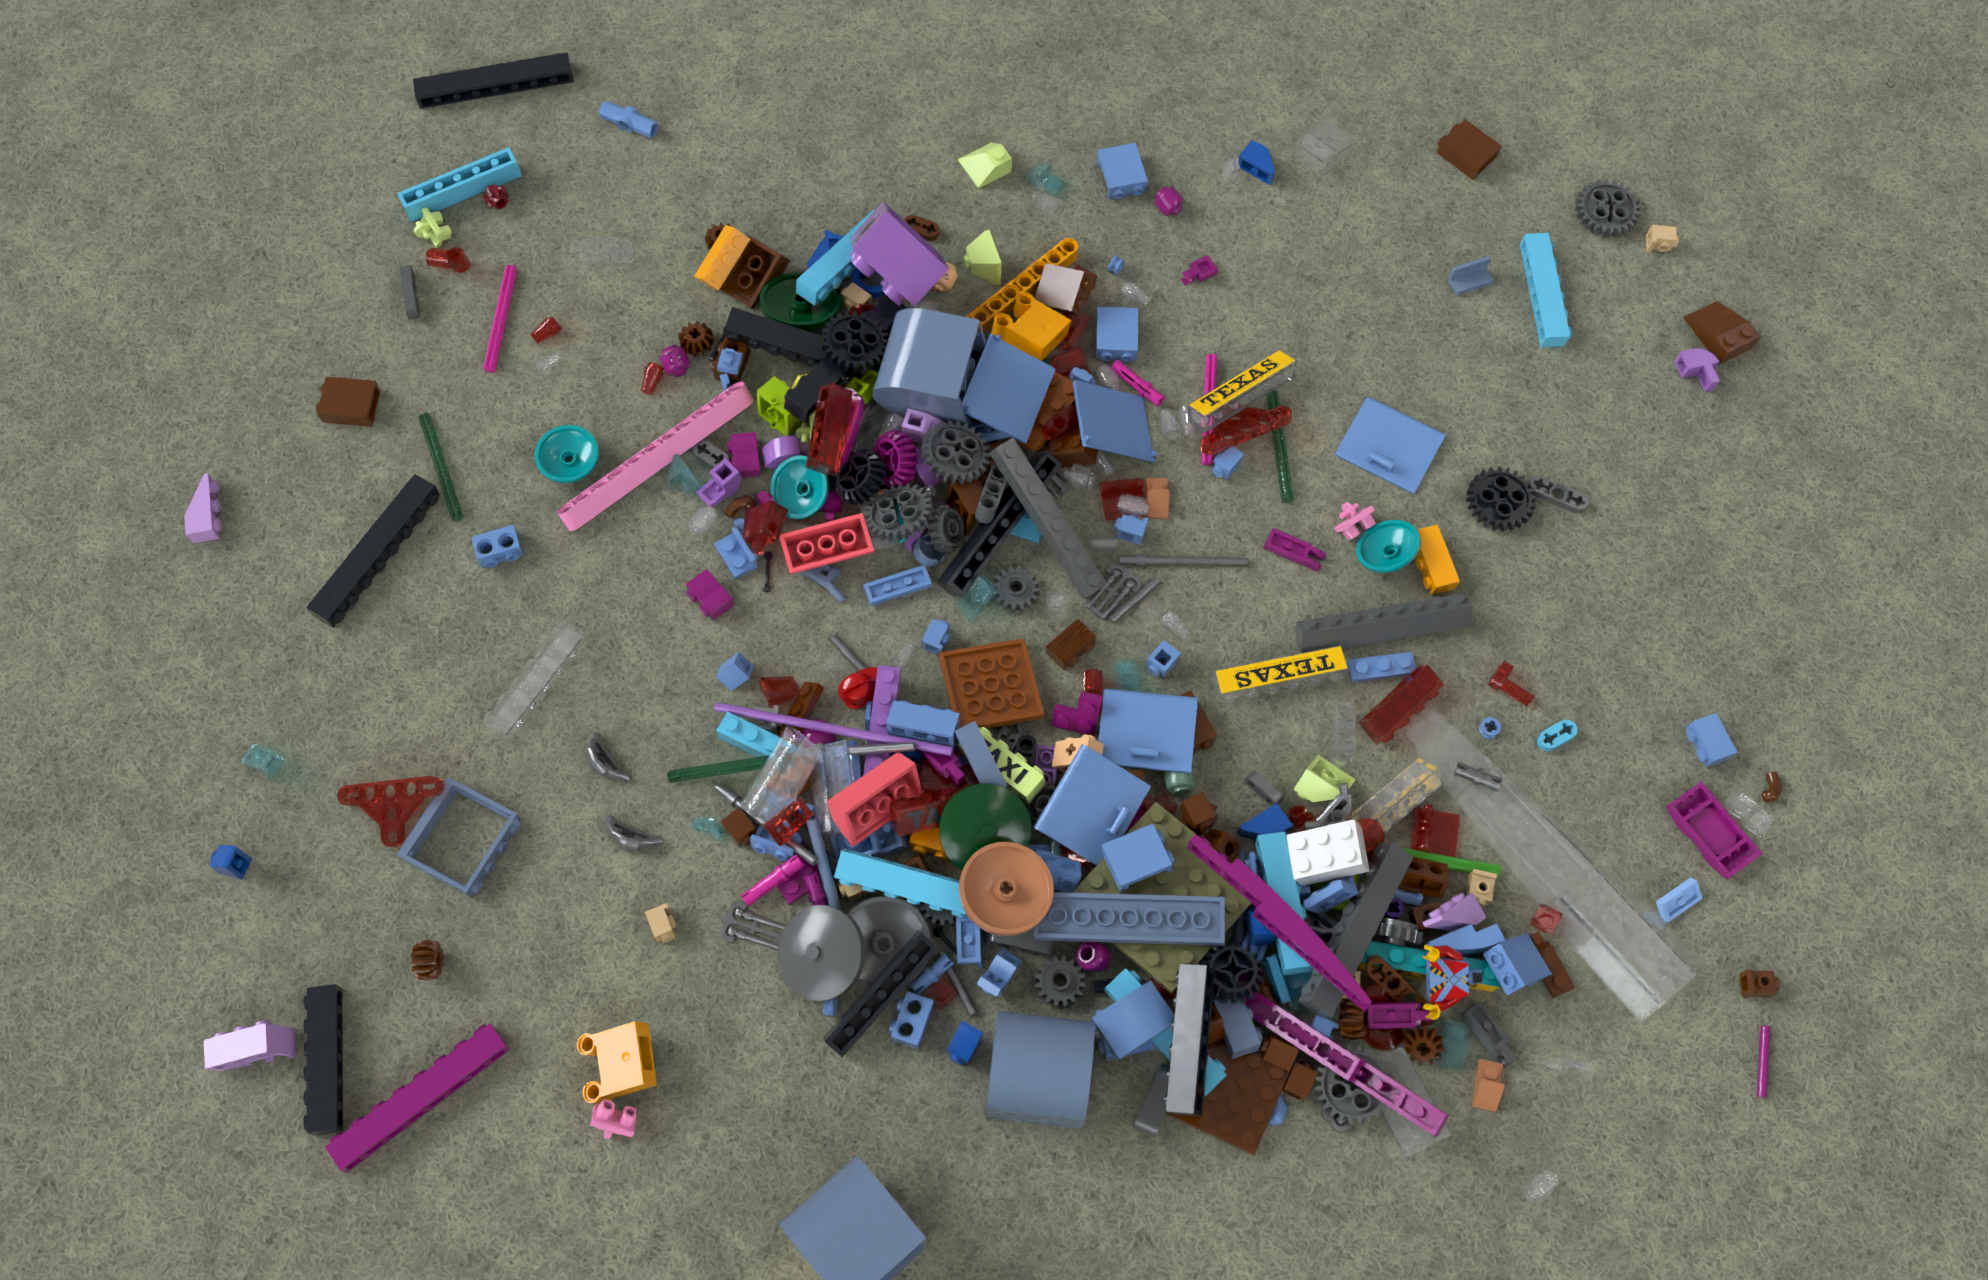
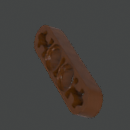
[1365,955,1436,1026]

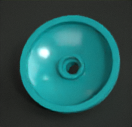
[534,425,599,483]
[770,455,829,519]
[1356,520,1421,573]

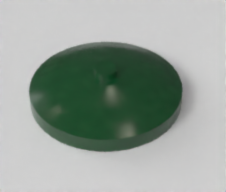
[760,272,842,331]
[939,783,1031,870]

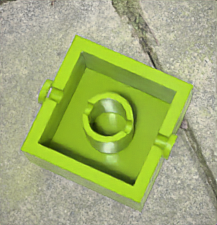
[757,376,803,436]

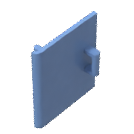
[961,333,1055,444]
[1073,380,1157,462]
[1335,396,1446,494]
[1099,689,1198,774]
[1034,744,1151,866]

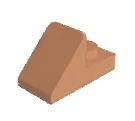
[1146,478,1170,519]
[1472,1059,1505,1112]

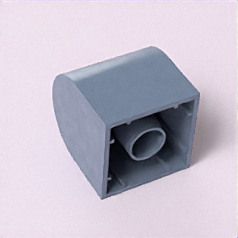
[873,308,986,429]
[986,1011,1095,1129]
[779,1156,928,1280]

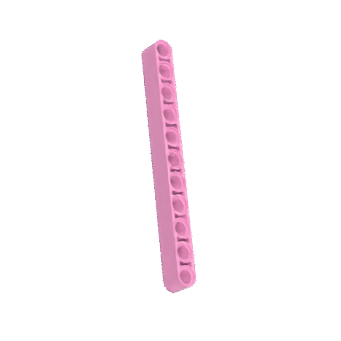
[557,381,754,531]

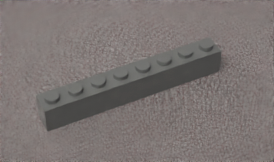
[989,437,1107,598]
[1296,593,1473,654]
[1299,842,1413,1017]

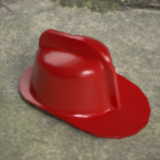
[838,667,878,709]

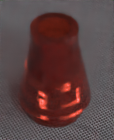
[530,316,562,344]
[640,362,664,395]

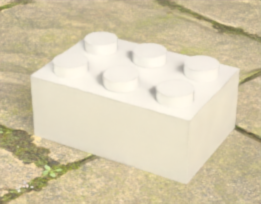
[1287,819,1369,886]

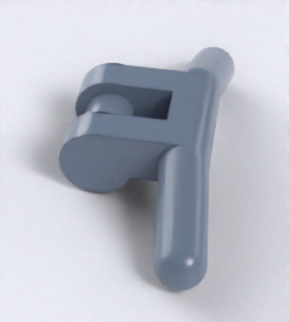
[798,564,845,603]

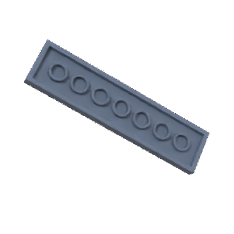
[1033,892,1225,946]

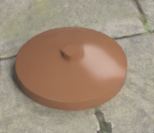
[959,842,1054,936]

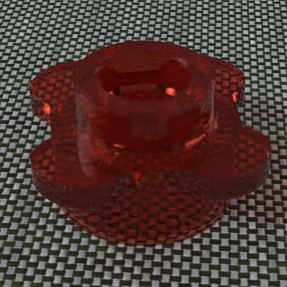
[1287,805,1313,827]

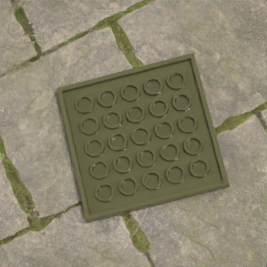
[1072,802,1252,994]

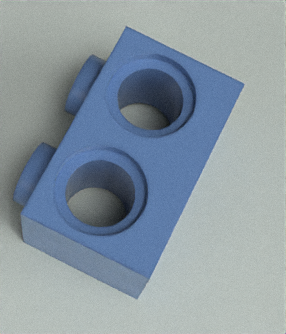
[471,525,524,568]
[889,991,934,1049]

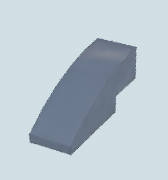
[954,721,1008,788]

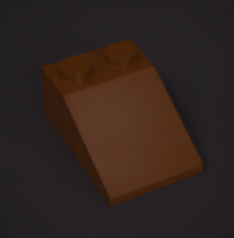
[720,236,790,309]
[1684,301,1760,365]
[1048,411,1098,468]

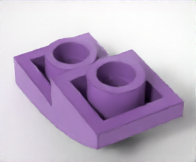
[1034,745,1057,785]

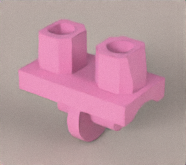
[1334,502,1376,540]
[590,1099,637,1139]

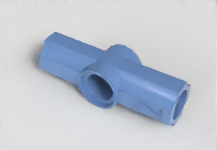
[599,101,659,138]

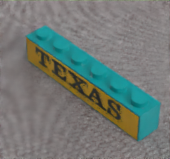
[1357,941,1501,992]

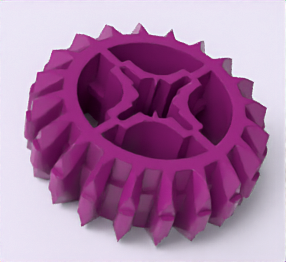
[873,431,919,488]

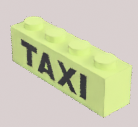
[957,727,1046,804]

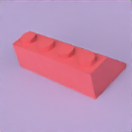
[779,513,874,575]
[827,752,924,847]

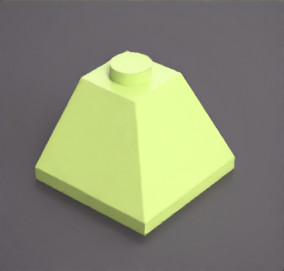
[958,143,1012,189]
[963,230,1002,285]
[1293,755,1356,802]

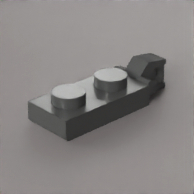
[1461,1001,1517,1067]

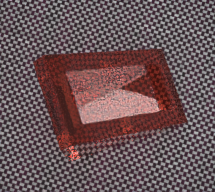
[1051,346,1092,376]
[758,676,799,708]

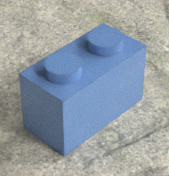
[1686,713,1737,767]

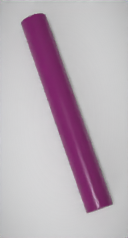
[1757,1026,1771,1098]

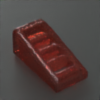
[763,797,813,847]

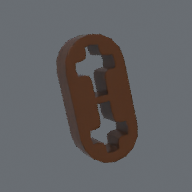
[904,215,940,241]

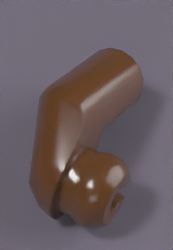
[724,495,756,519]
[1761,772,1782,803]

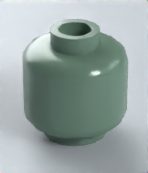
[1164,768,1195,797]

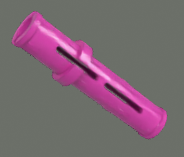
[1110,360,1165,407]
[741,853,805,906]

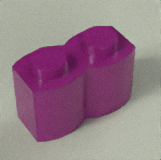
[727,432,761,478]
[685,569,734,621]

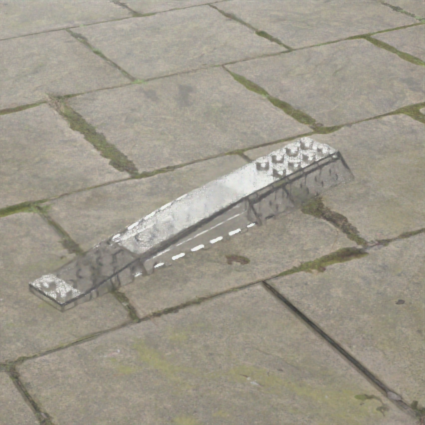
[1399,704,1706,1023]

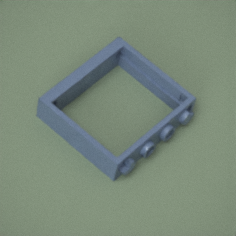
[396,777,522,898]

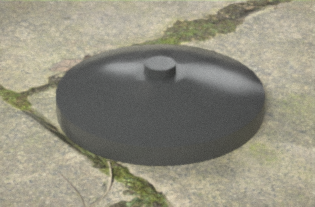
[848,896,931,988]
[778,905,866,1001]

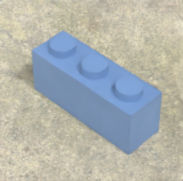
[886,700,960,748]

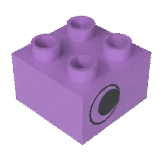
[850,201,949,306]

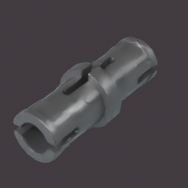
[1454,762,1503,792]

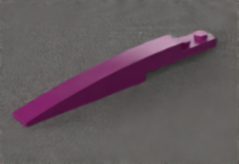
[1187,834,1372,1012]
[1243,984,1450,1137]

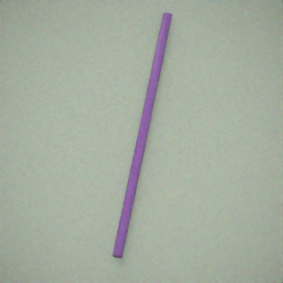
[714,702,953,756]

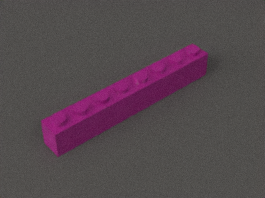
[325,1023,511,1173]

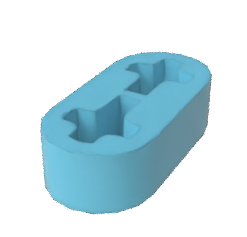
[1537,720,1577,751]

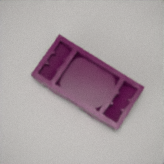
[1666,781,1763,880]

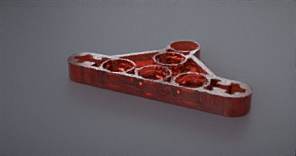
[1201,399,1292,455]
[337,776,444,847]

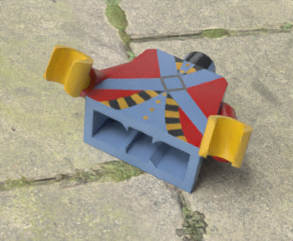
[1423,944,1482,1020]

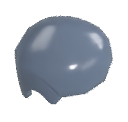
[913,534,945,567]

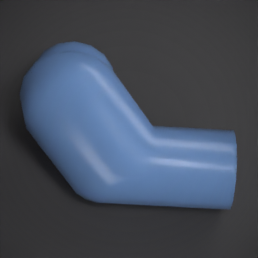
[1268,1094,1287,1126]

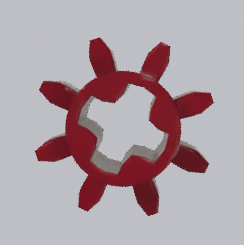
[483,184,510,209]

